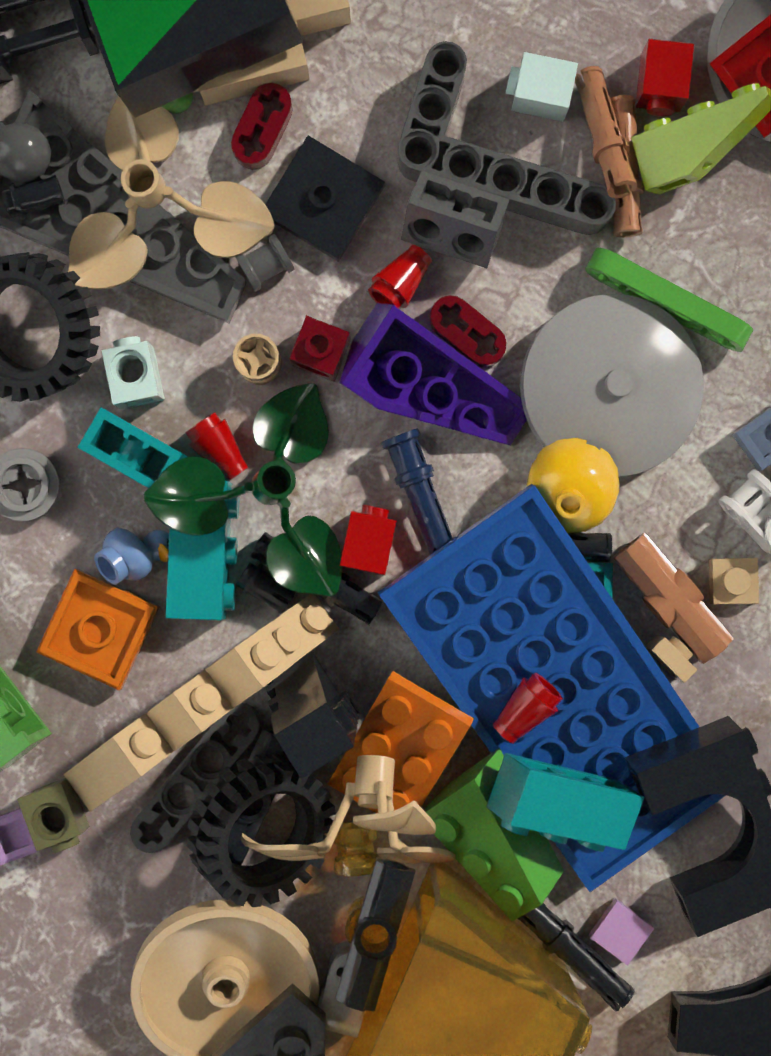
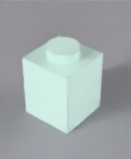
[505,52,578,122]

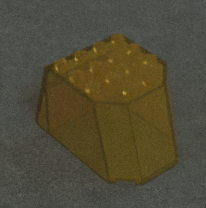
[346,863,592,1056]

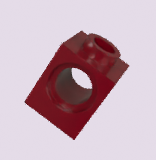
[289,315,351,382]

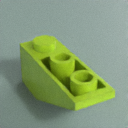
[631,84,771,195]

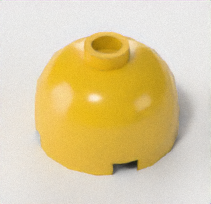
[526,438,620,533]

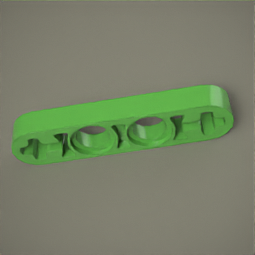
[585,247,753,352]

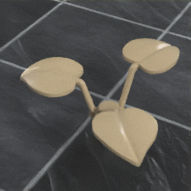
[68,96,274,290]
[241,755,456,864]

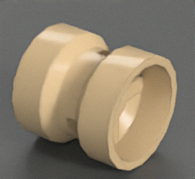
[233,334,282,385]

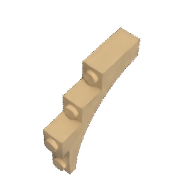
[63,594,339,812]

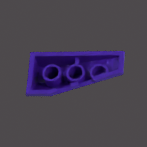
[339,303,527,446]

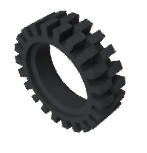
[0,252,100,402]
[187,754,336,907]

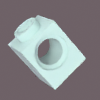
[101,336,165,409]

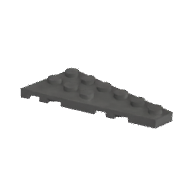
[0,90,247,324]

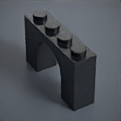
[625,716,771,937]

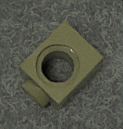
[17,778,90,853]

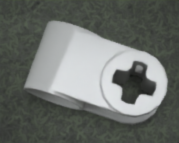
[718,469,771,554]

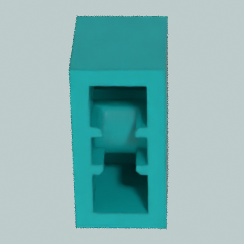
[77,407,188,488]

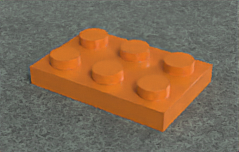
[328,671,474,813]

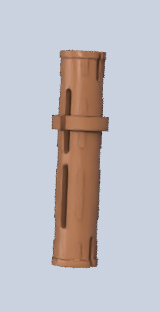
[575,66,637,198]
[610,95,644,238]

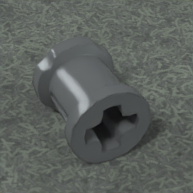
[235,234,295,292]

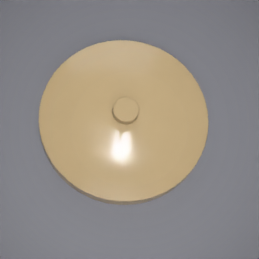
[130,899,319,1056]

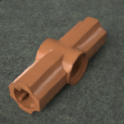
[613,533,734,664]

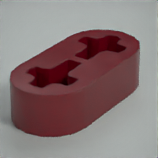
[231,82,293,170]
[430,295,507,368]

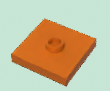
[36,569,160,690]

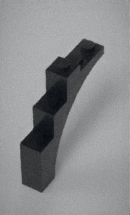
[667,971,771,1056]

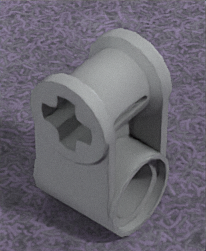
[317,939,364,1038]

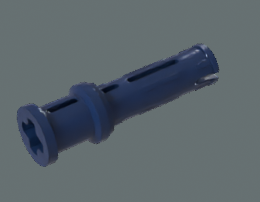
[380,428,453,555]

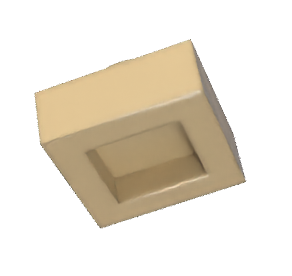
[708,558,759,604]
[645,635,697,683]

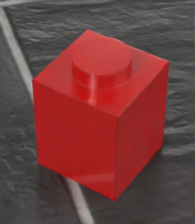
[636,39,694,116]
[340,505,397,575]

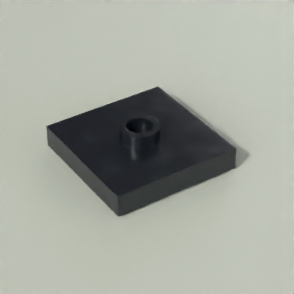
[265,135,385,262]

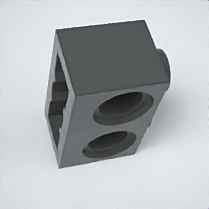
[401,171,510,268]

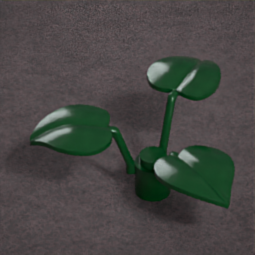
[144,383,342,597]

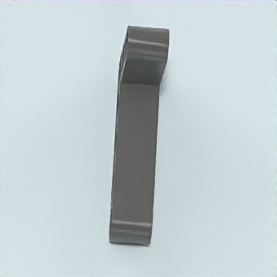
[398,41,616,235]

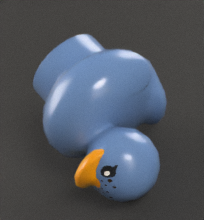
[94,527,169,585]

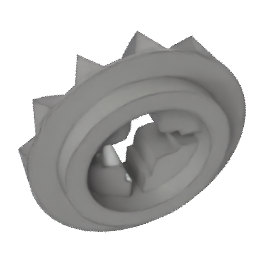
[0,448,61,521]

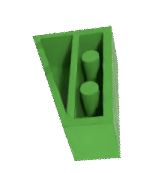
[424,748,564,921]

